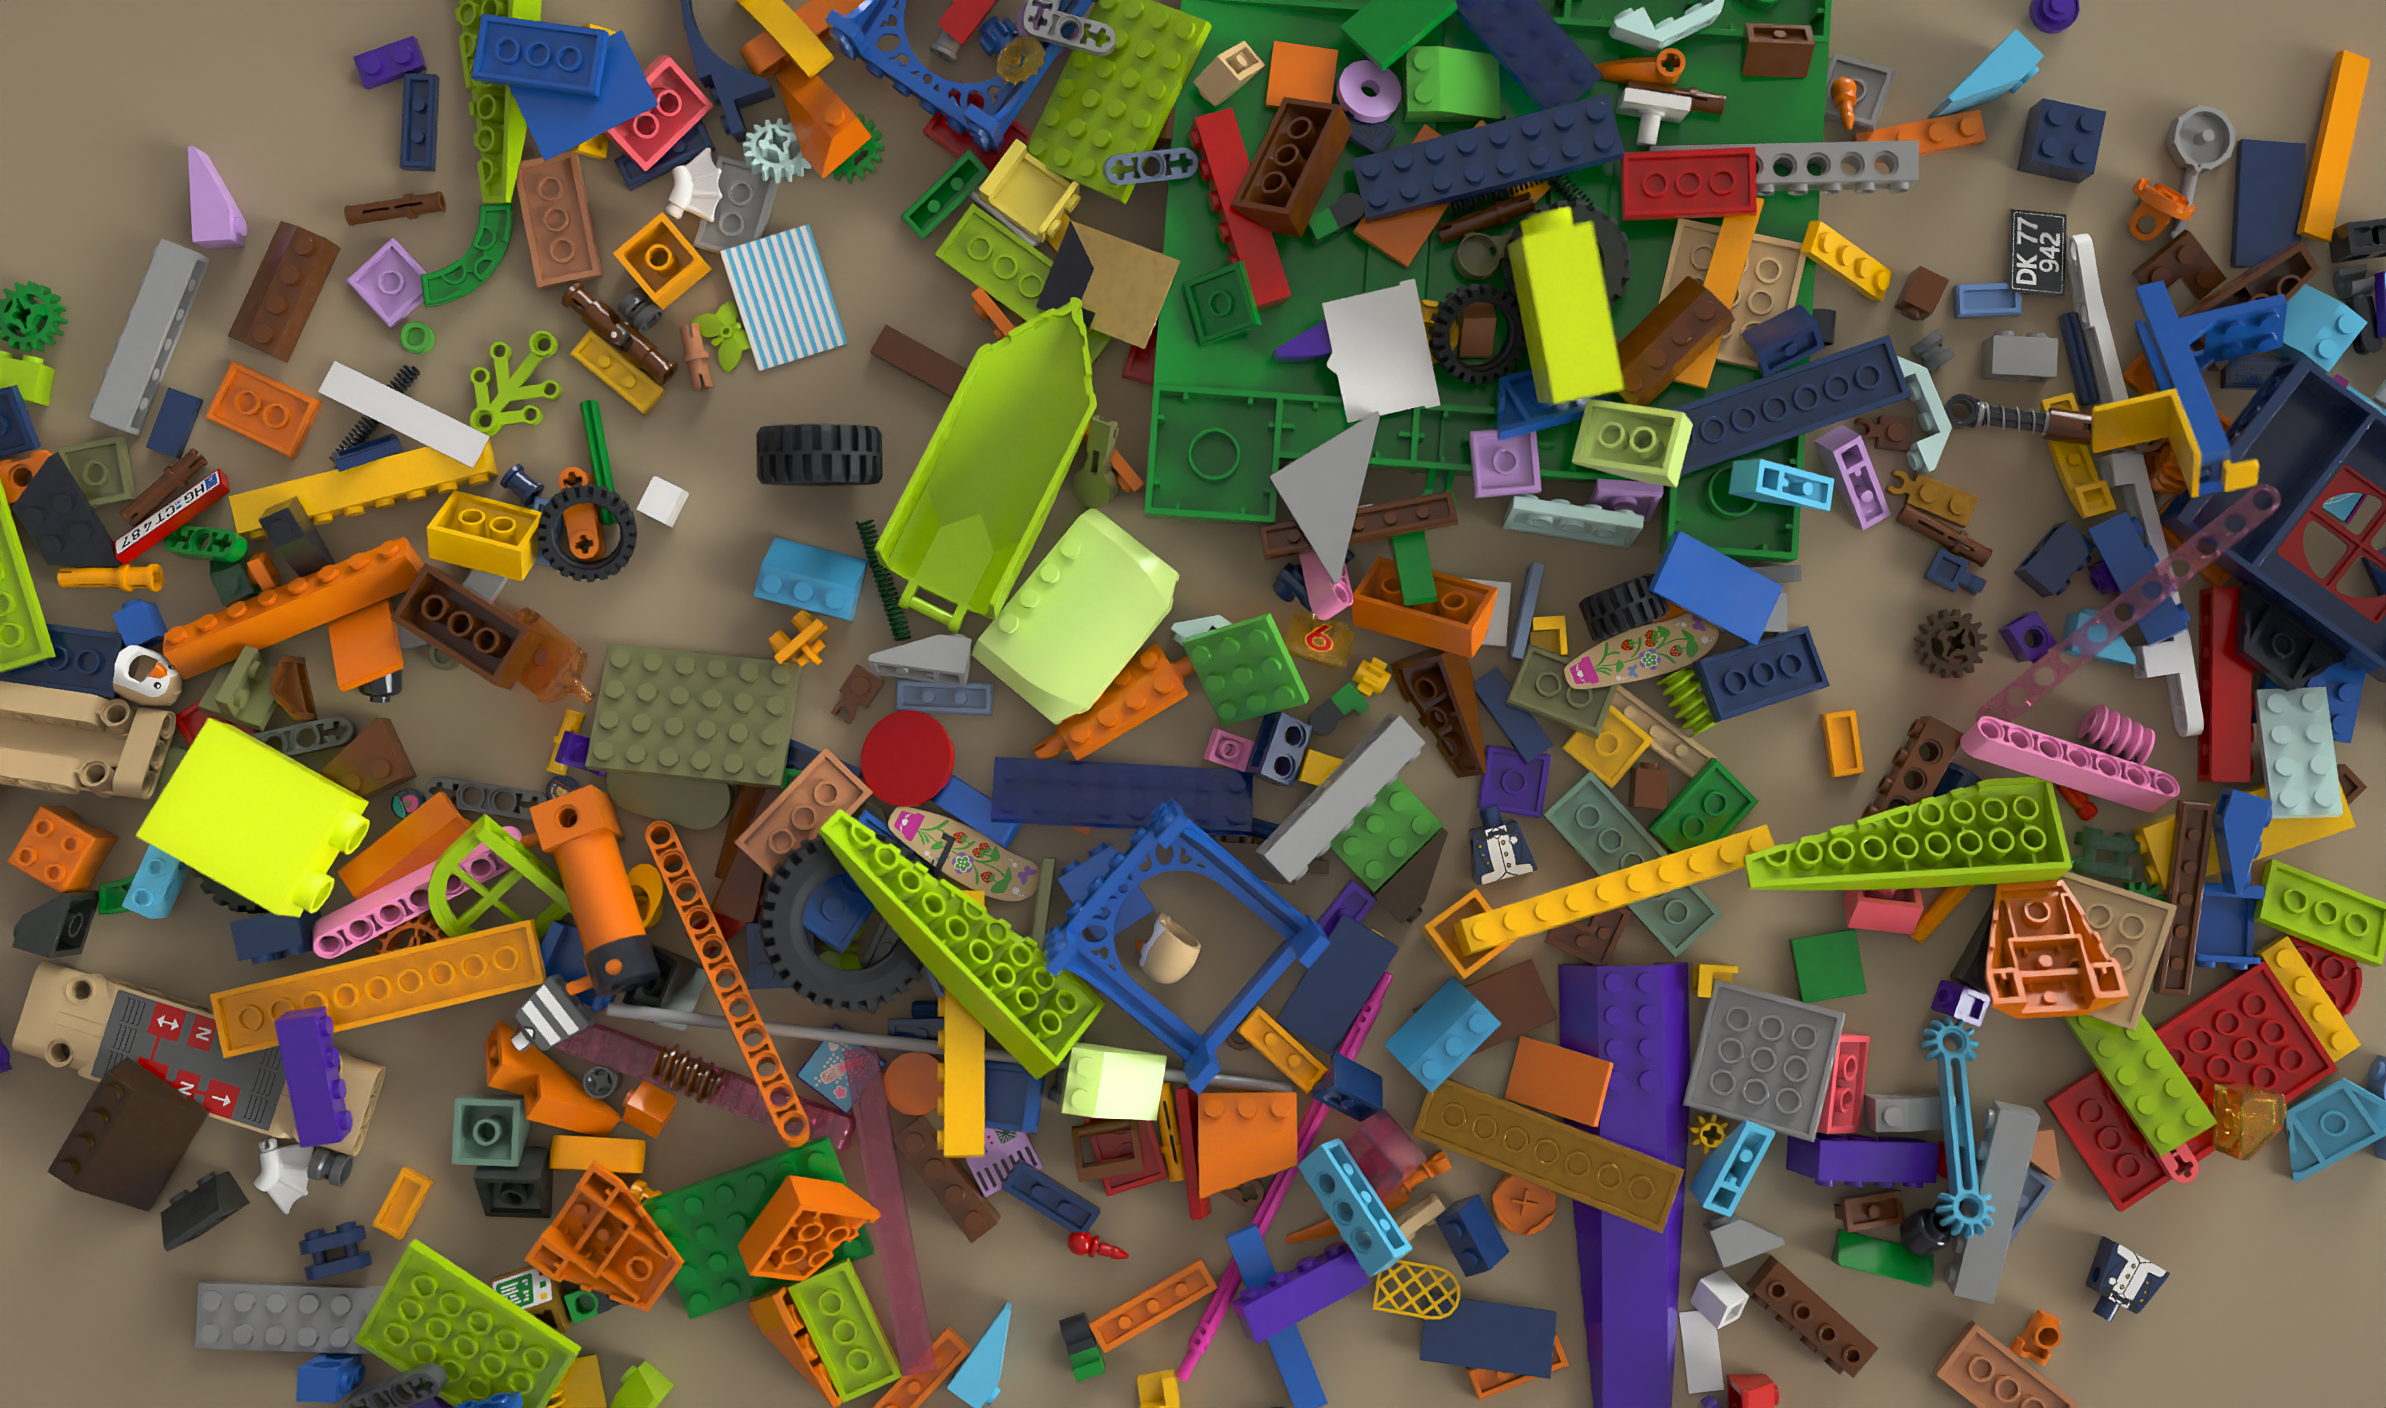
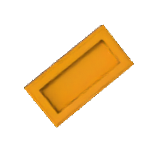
[1820,709,1865,778]
[371,1166,434,1240]

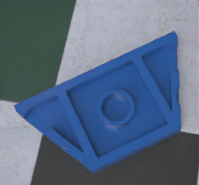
[1497,369,1614,441]

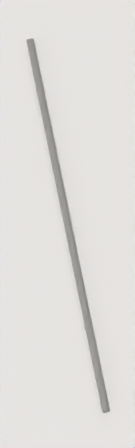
[607,1003,1292,1093]

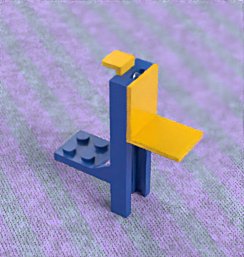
[2091,280,2287,498]

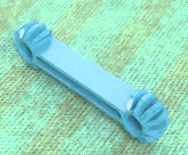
[1920,1016,1996,1239]

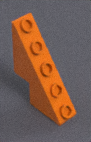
[484,1020,621,1138]

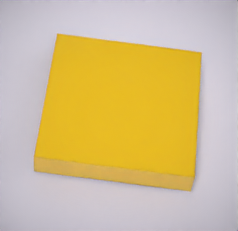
[1561,705,1654,789]

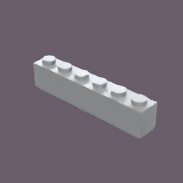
[89,238,211,436]
[1255,713,1426,883]
[1945,1100,2040,1304]

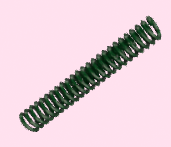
[855,519,911,641]

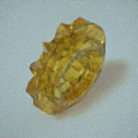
[996,36,1046,85]

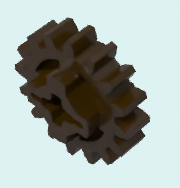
[1914,609,1988,679]

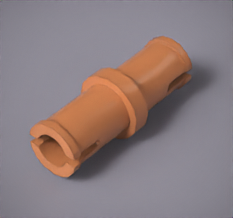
[679,323,714,391]

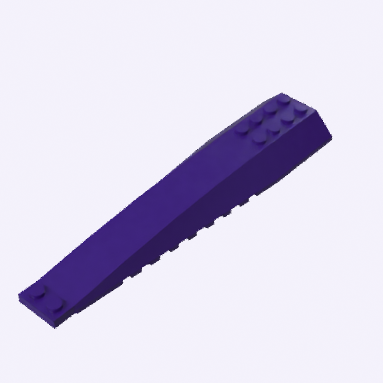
[1558,962,1690,1408]

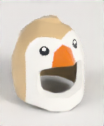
[113,645,183,706]
[1135,912,1201,984]

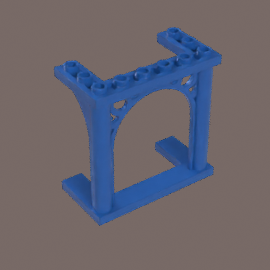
[825,0,1099,153]
[1043,798,1331,1094]

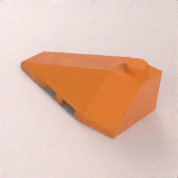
[775,62,872,179]
[748,1282,842,1408]

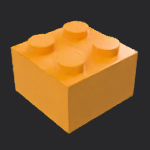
[613,212,712,310]
[1420,888,1516,982]

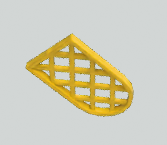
[1373,1260,1461,1320]

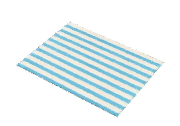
[720,224,848,371]

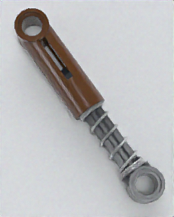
[1943,394,2166,455]

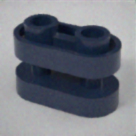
[298,1221,372,1281]

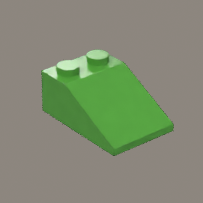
[1402,46,1501,123]

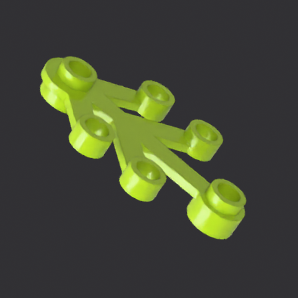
[469,330,562,437]

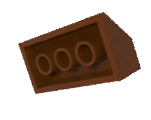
[1231,97,1353,238]
[228,221,341,363]
[1614,275,1735,407]

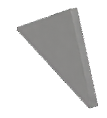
[1269,411,1380,585]

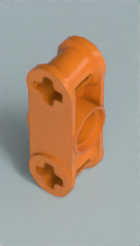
[558,467,606,562]

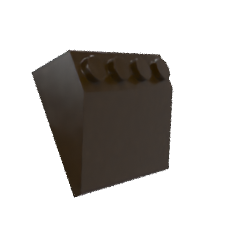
[47,1057,211,1212]

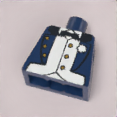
[1469,804,1538,885]
[2086,1236,2170,1322]

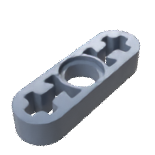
[1102,148,1198,185]

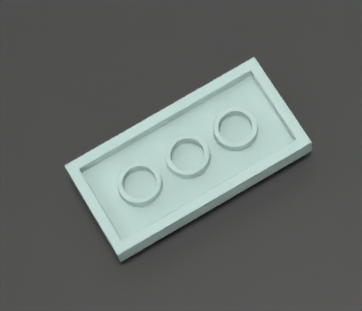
[1502,494,1644,548]
[2253,687,2343,819]

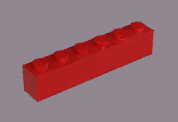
[1188,108,1291,311]
[2197,587,2255,783]

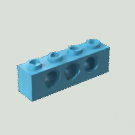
[122,844,191,919]
[1297,1138,1412,1278]

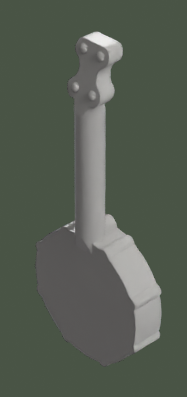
[2166,104,2236,241]

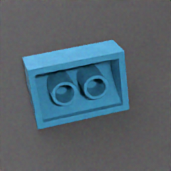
[753,537,869,622]
[1383,977,1501,1093]

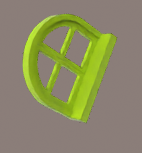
[428,814,573,939]

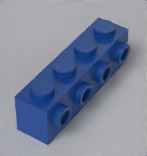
[2088,511,2191,647]

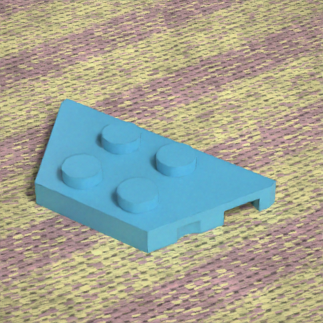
[2284,1077,2386,1183]

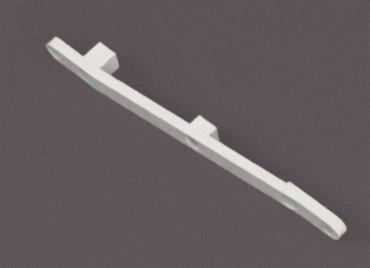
[2066,233,2204,737]

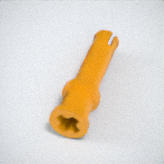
[57,563,164,592]

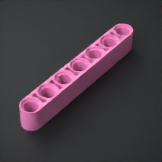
[1960,716,2180,813]
[312,826,523,958]

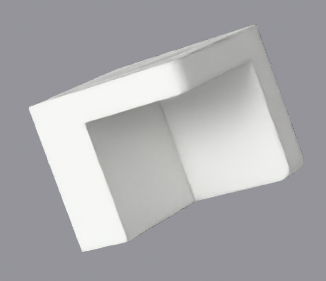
[636,476,689,527]
[1691,1270,1749,1329]

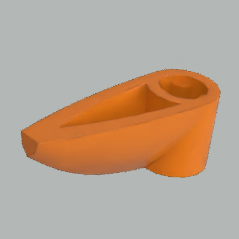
[1588,48,1686,86]

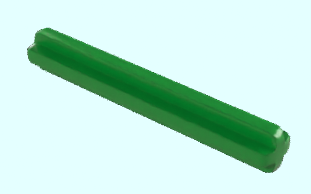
[579,400,618,526]

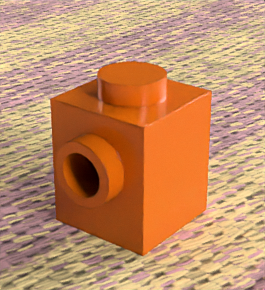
[622,1080,678,1139]

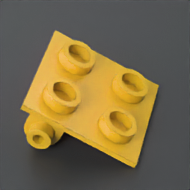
[545,1354,608,1408]

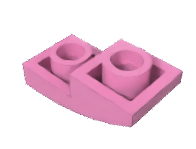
[1203,728,1255,773]

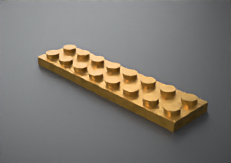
[1412,1078,1685,1234]

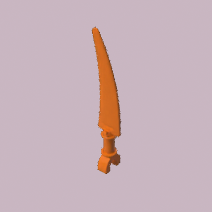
[1285,1148,1452,1243]

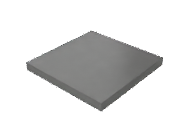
[1683,978,1846,1142]

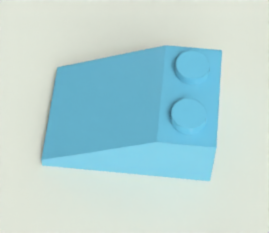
[1928,29,2044,119]
[2273,284,2368,373]

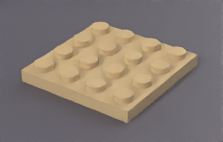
[1658,218,1806,374]
[2058,871,2177,1032]

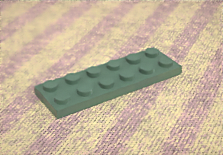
[1542,771,1723,958]

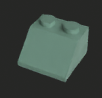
[451,1093,530,1167]

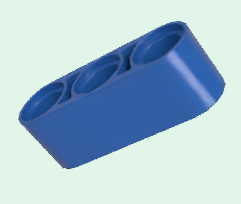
[930,774,1025,848]

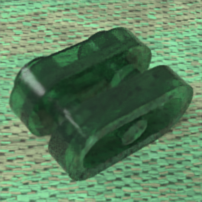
[2070,826,2141,881]

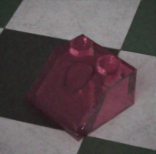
[1344,1108,1428,1203]

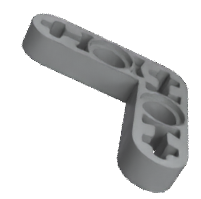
[1023,0,1116,57]

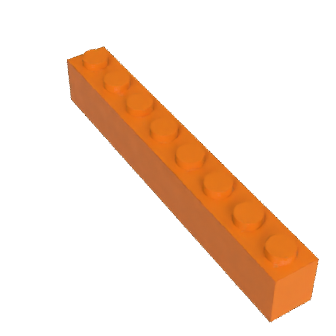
[163,536,424,680]

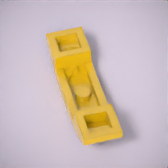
[734,0,834,79]
[2040,392,2116,519]

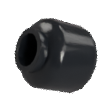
[358,669,402,703]
[1900,1208,1950,1257]

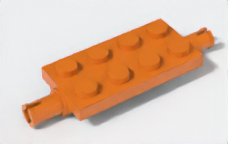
[1032,643,1196,764]

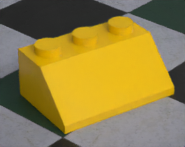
[427,490,542,581]

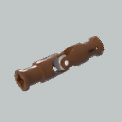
[561,282,678,386]

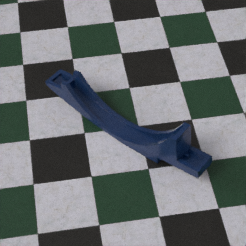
[681,0,775,143]

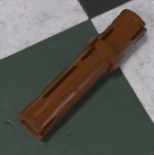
[1627,79,1726,116]
[344,191,446,226]
[1436,191,1535,245]
[119,448,208,527]
[1896,503,1993,567]

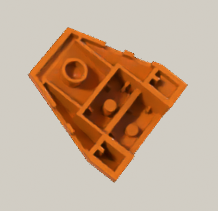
[1985,880,2129,1019]
[524,1160,685,1312]

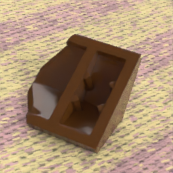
[269,655,318,721]

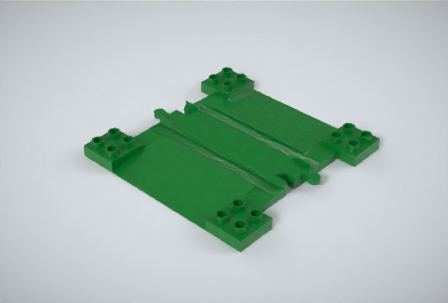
[1144,0,1832,563]

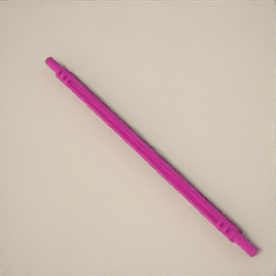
[1175,971,1394,1382]

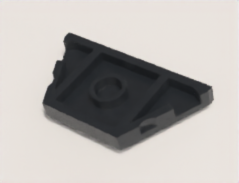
[12,452,122,567]
[2236,582,2347,692]

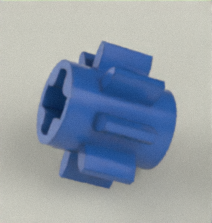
[978,16,1018,57]

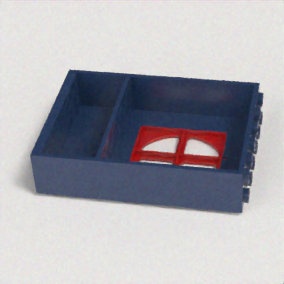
[2159,357,2386,683]

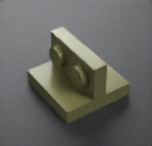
[198,645,278,732]

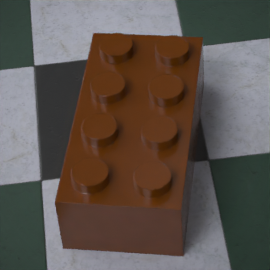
[391,563,545,690]

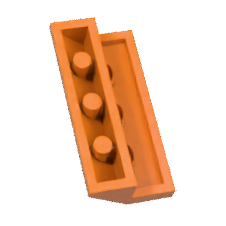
[337,791,474,909]

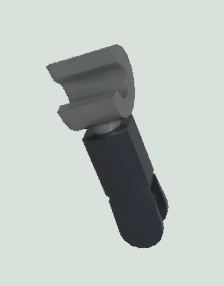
[2333,264,2383,355]

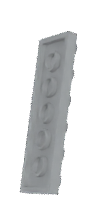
[195,1280,385,1354]

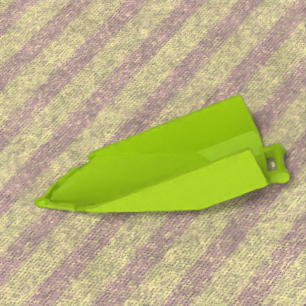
[874,297,1097,633]

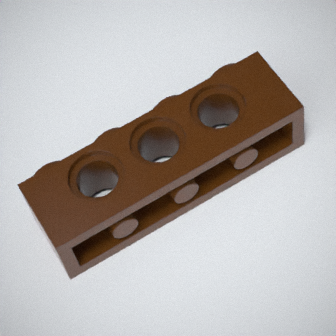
[1861,716,1963,819]

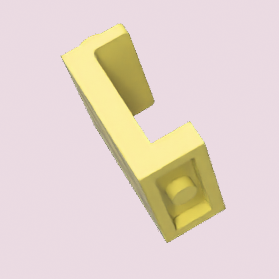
[979,138,1081,243]

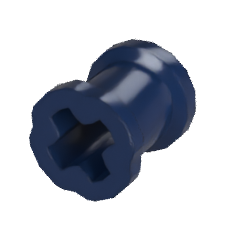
[500,464,545,507]

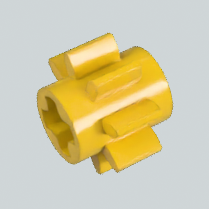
[1352,657,1391,698]
[1687,1113,1728,1154]

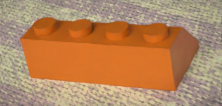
[1351,556,1498,659]

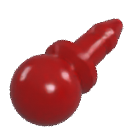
[1067,1232,1129,1260]

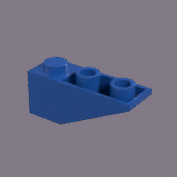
[2212,788,2273,896]

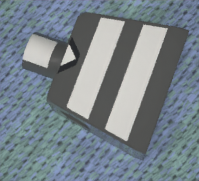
[511,974,597,1052]

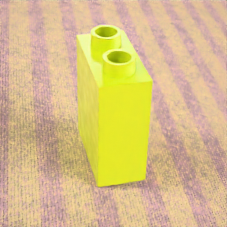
[1507,208,1624,404]
[136,718,370,917]

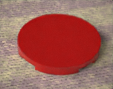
[861,710,955,807]
[2288,935,2362,1017]

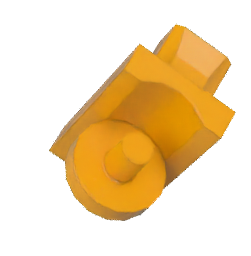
[768,610,829,667]

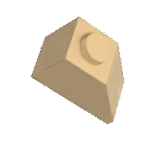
[1193,41,1266,107]

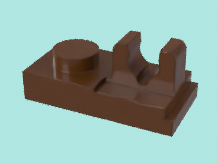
[1834,1189,1904,1233]

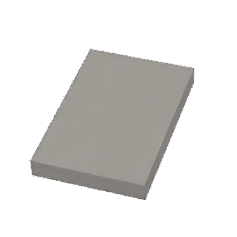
[693,154,779,255]

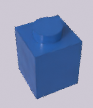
[112,599,168,649]

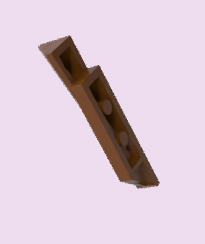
[710,768,786,923]

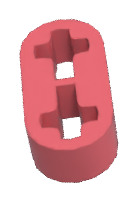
[2146,1141,2199,1183]

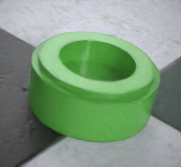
[400,321,435,355]

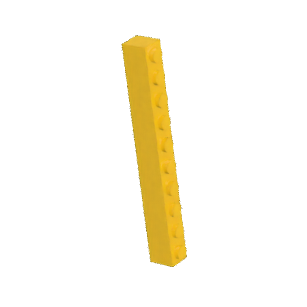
[1454,824,1775,956]

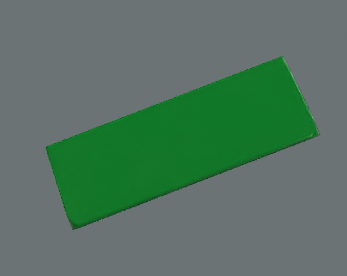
[900,149,991,240]
[1831,1229,1934,1288]

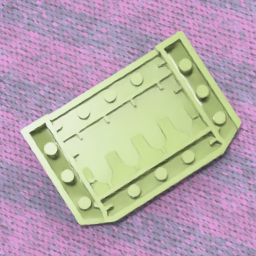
[971,508,1180,725]

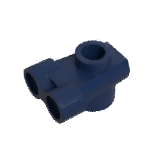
[1273,562,1312,612]

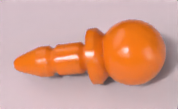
[1830,77,1857,130]

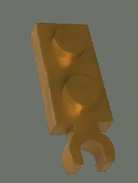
[1884,470,1978,528]

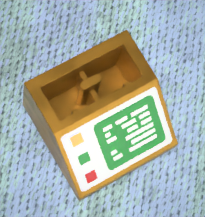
[490,1265,573,1334]

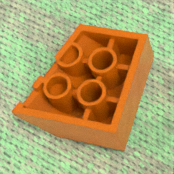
[1198,1092,1297,1199]
[738,1175,881,1282]

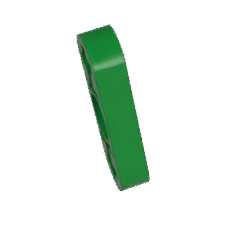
[164,525,247,563]

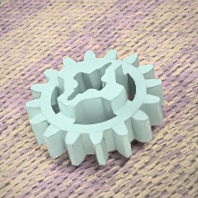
[743,118,811,183]

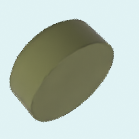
[428,645,460,670]

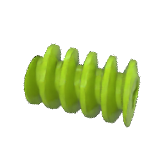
[1655,667,1717,739]

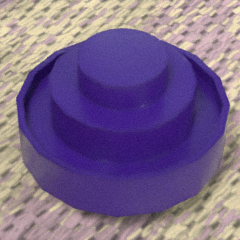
[2029,0,2080,34]

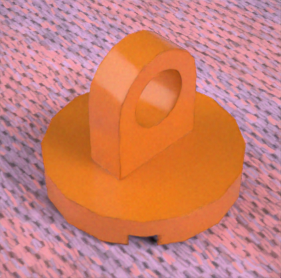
[2129,178,2196,241]

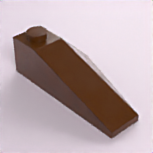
[1390,647,1487,778]

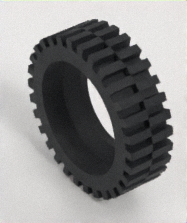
[758,831,931,1012]

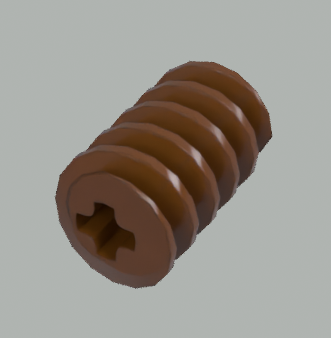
[649,1044,726,1106]

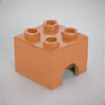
[7,805,118,894]

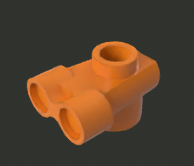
[2009,1308,2062,1366]

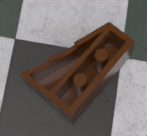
[318,718,417,800]

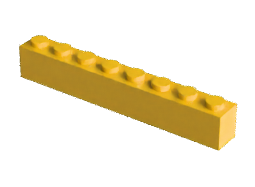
[228,438,498,541]
[937,890,984,1158]

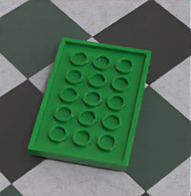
[642,1135,875,1320]

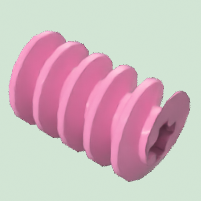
[2078,704,2155,765]

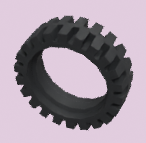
[1428,284,1527,384]
[538,483,637,582]

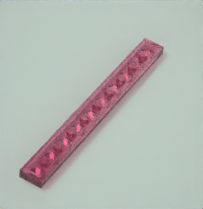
[843,1046,937,1376]

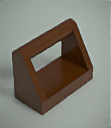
[1071,1119,1144,1182]

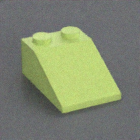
[1572,399,1693,488]
[1060,1042,1167,1121]

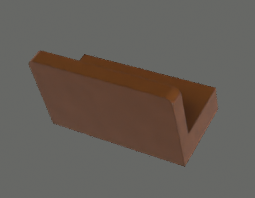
[1741,23,1815,78]

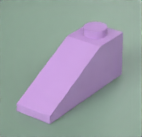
[187,146,247,249]
[1814,425,1891,531]

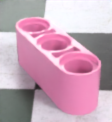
[1299,551,1353,621]

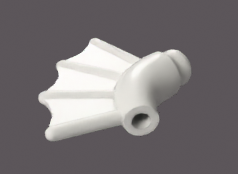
[666,148,723,222]
[254,1137,314,1215]

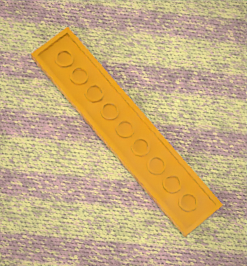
[210,919,547,1059]

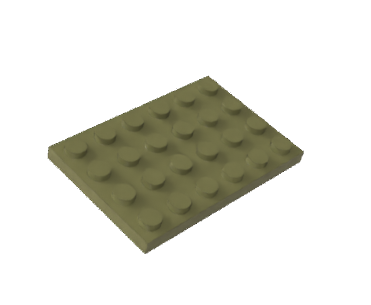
[585,644,802,789]

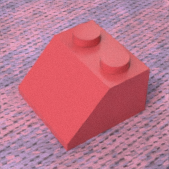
[1844,888,1924,935]

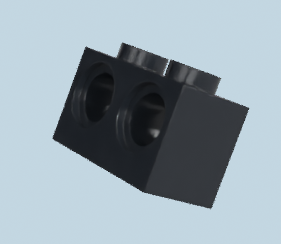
[2329,218,2386,263]

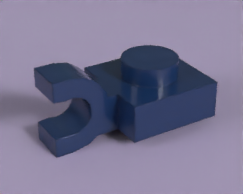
[1923,548,1987,595]

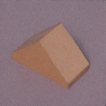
[1457,302,1497,358]
[2029,1125,2061,1180]

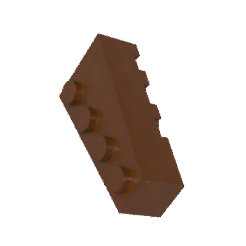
[2178,242,2320,371]

